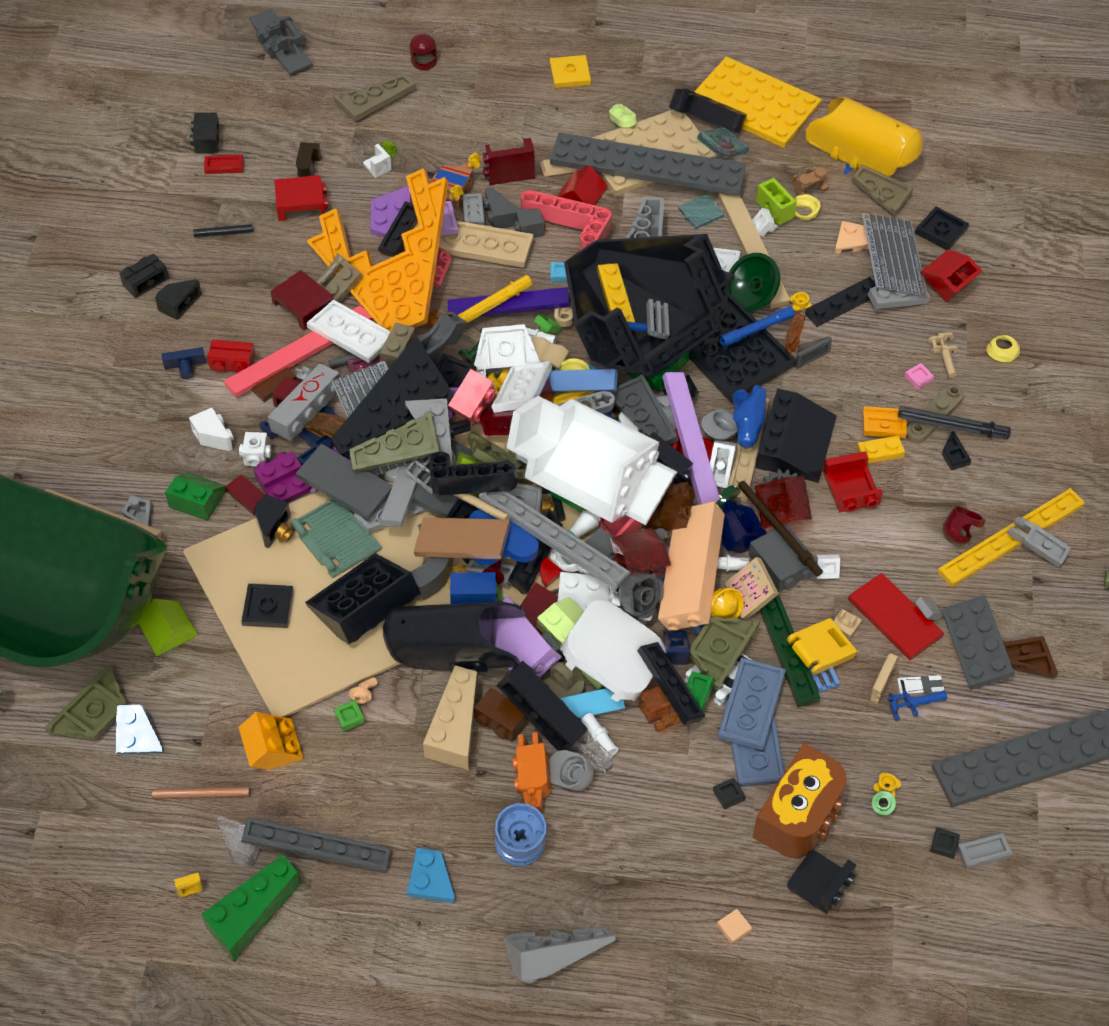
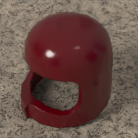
[410,34,437,71]
[942,505,986,544]

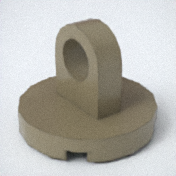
[540,662,585,698]

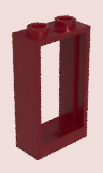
[479,378,554,436]

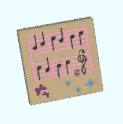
[725,557,779,620]

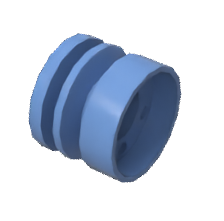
[495,803,546,866]

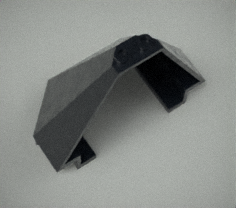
[564,234,735,377]

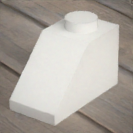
[710,439,737,488]

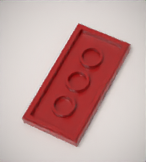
[848,573,944,660]

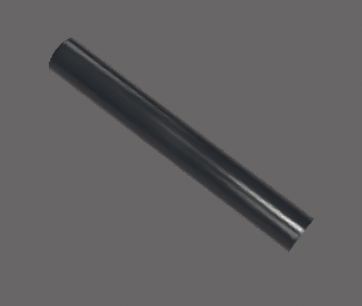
[193,224,253,237]

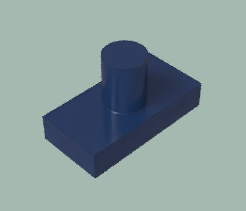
[161,347,206,379]

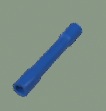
[719,306,795,347]

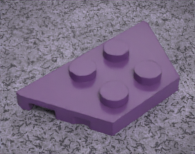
[370,186,411,237]

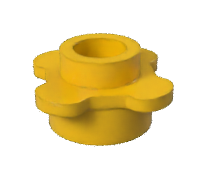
[790,292,812,311]
[873,773,901,797]

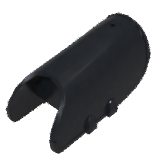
[383,602,526,673]

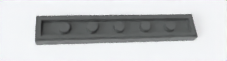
[241,817,391,874]

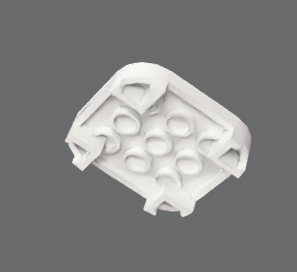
[560,600,665,702]

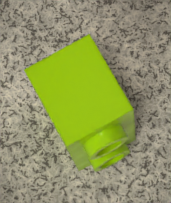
[756,178,797,225]

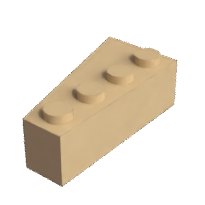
[423,666,478,770]

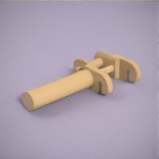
[928,332,958,378]

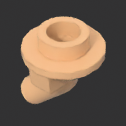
[349,677,378,704]

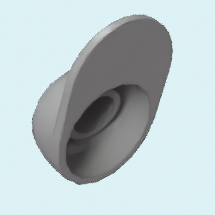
[701,410,738,441]
[549,750,594,791]

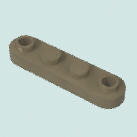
[906,385,964,444]

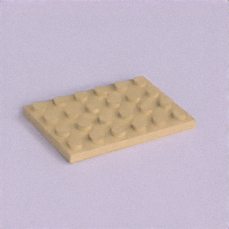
[592,110,717,196]

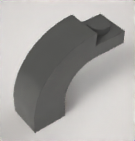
[411,523,453,600]

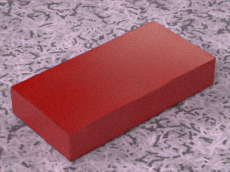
[204,154,244,174]

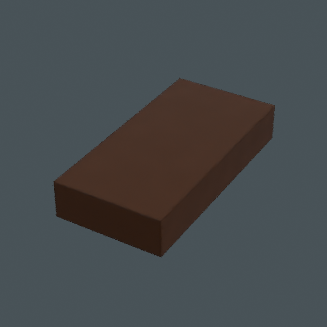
[251,368,297,403]

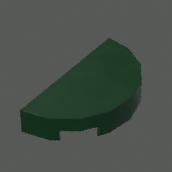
[716,485,741,510]

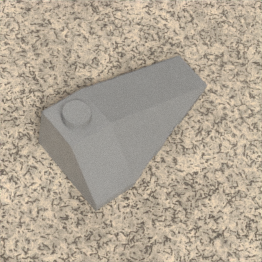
[503,928,615,983]

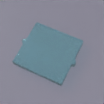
[678,194,724,229]

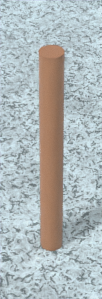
[152,787,250,799]

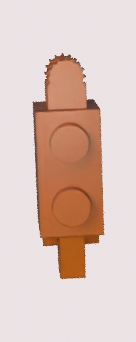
[513,732,551,811]

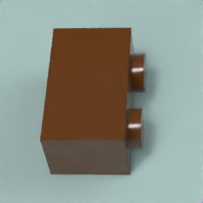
[474,687,529,742]

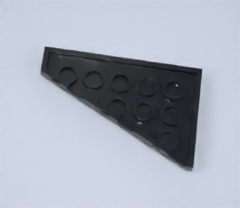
[331,337,454,457]

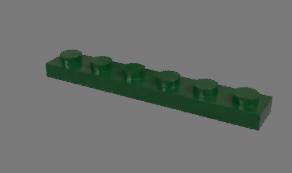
[759,585,820,707]

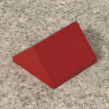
[557,165,608,205]

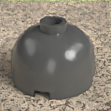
[618,572,663,619]

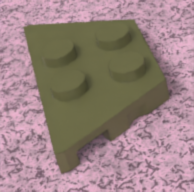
[467,431,528,480]
[689,616,760,691]
[44,665,127,741]

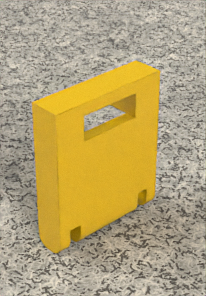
[787,618,858,675]

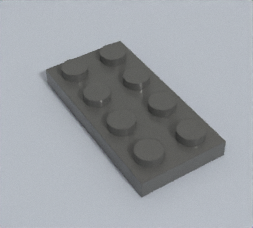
[942,595,1015,690]

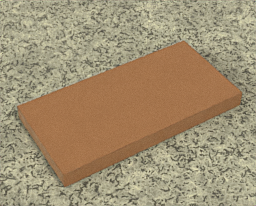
[413,517,510,559]

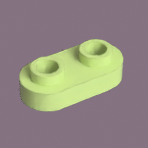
[609,104,637,128]

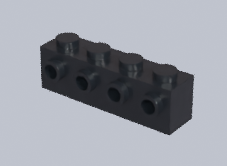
[496,660,588,751]

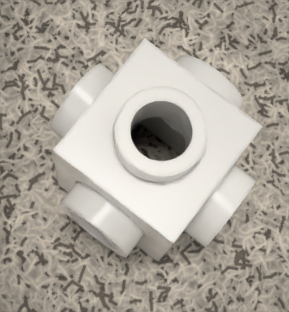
[239,432,271,467]

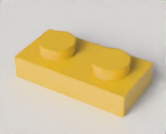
[857,436,905,464]

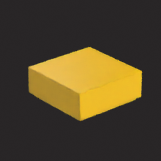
[174,873,203,898]

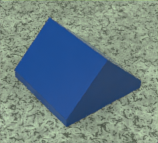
[450,572,496,604]

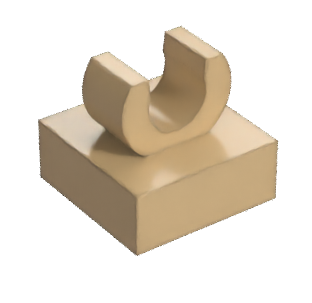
[834,609,862,640]

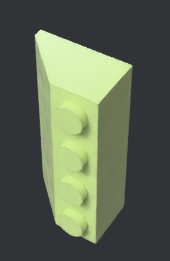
[536,596,605,690]

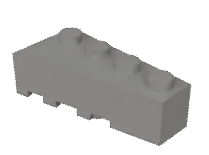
[626,197,664,238]

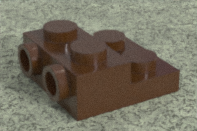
[644,482,695,532]

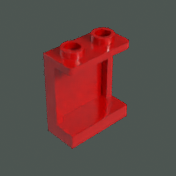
[274,175,328,221]
[823,451,883,513]

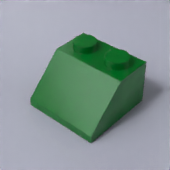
[165,473,226,521]

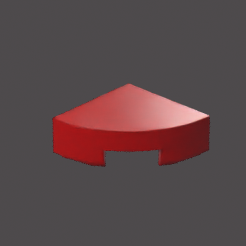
[540,557,562,588]

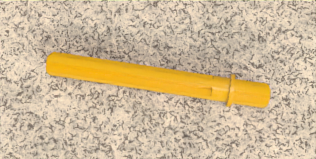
[458,275,532,323]

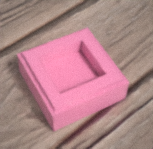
[904,363,934,390]

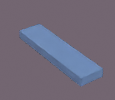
[547,369,618,393]

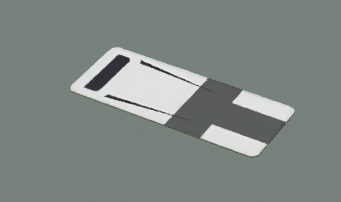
[897,675,944,694]

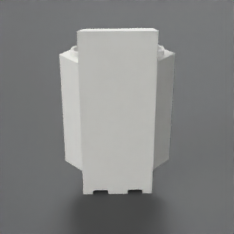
[507,396,677,525]

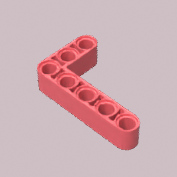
[521,190,612,251]

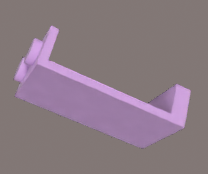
[490,597,562,678]

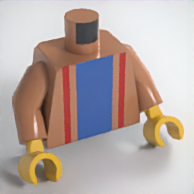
[427,153,482,208]

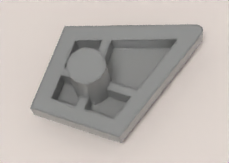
[122,495,151,526]

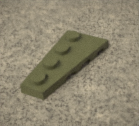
[349,411,439,472]

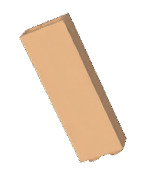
[658,501,725,631]

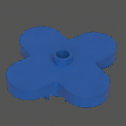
[469,510,539,565]

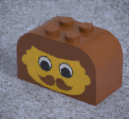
[753,743,847,858]

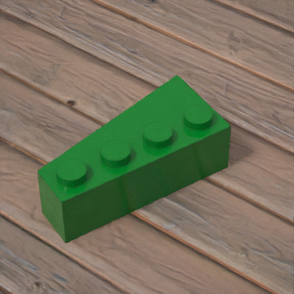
[201,854,300,962]

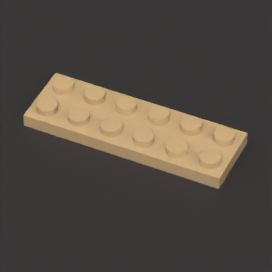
[414,221,534,268]

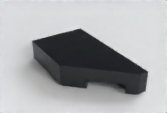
[942,431,971,470]

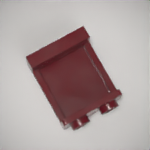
[482,138,535,185]
[270,270,334,331]

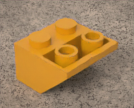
[239,712,304,770]

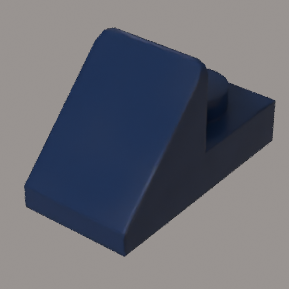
[663,631,690,665]

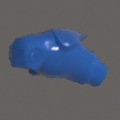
[732,385,767,449]

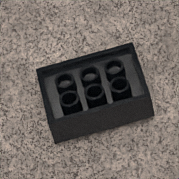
[756,388,837,483]
[305,553,420,644]

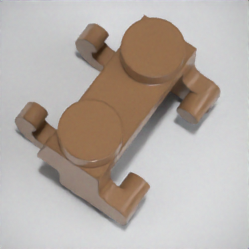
[791,167,829,195]

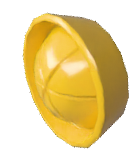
[710,588,744,619]

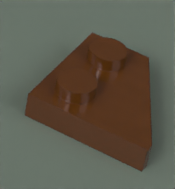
[1003,636,1058,678]

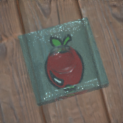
[697,127,749,159]

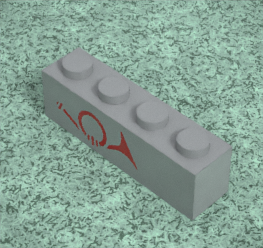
[268,363,340,441]

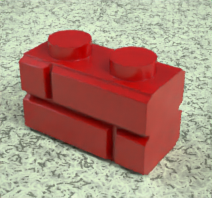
[208,339,255,373]

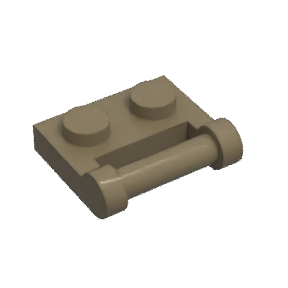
[314,254,363,303]

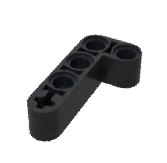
[669,88,747,133]
[430,452,518,495]

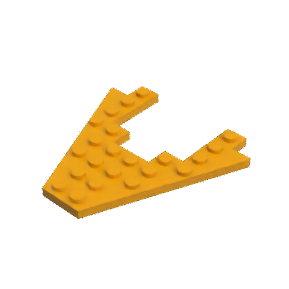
[307,168,448,331]

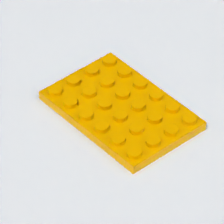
[694,56,822,148]

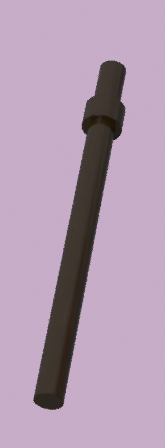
[738,481,823,577]

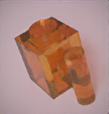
[639,686,681,732]

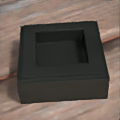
[713,778,746,810]
[930,827,960,859]

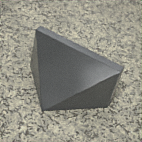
[795,337,832,369]

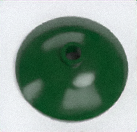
[728,253,780,312]

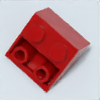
[920,249,982,302]

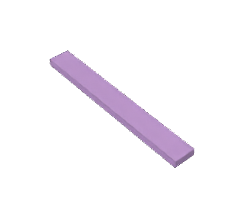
[662,372,727,526]

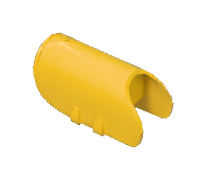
[806,97,923,176]

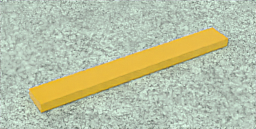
[937,488,1085,588]

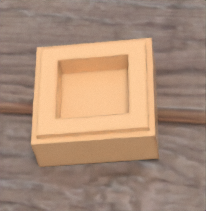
[717,909,752,944]

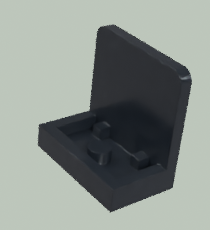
[787,850,857,914]

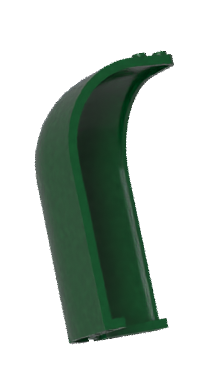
[0,474,166,667]

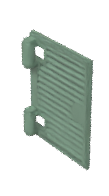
[289,499,383,578]

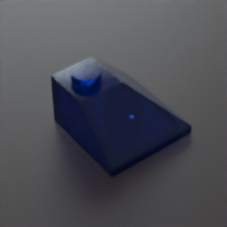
[721,500,767,554]

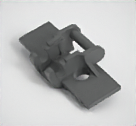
[249,8,313,75]

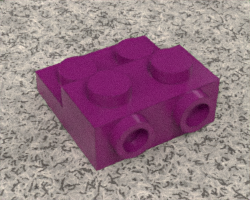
[254,451,312,503]

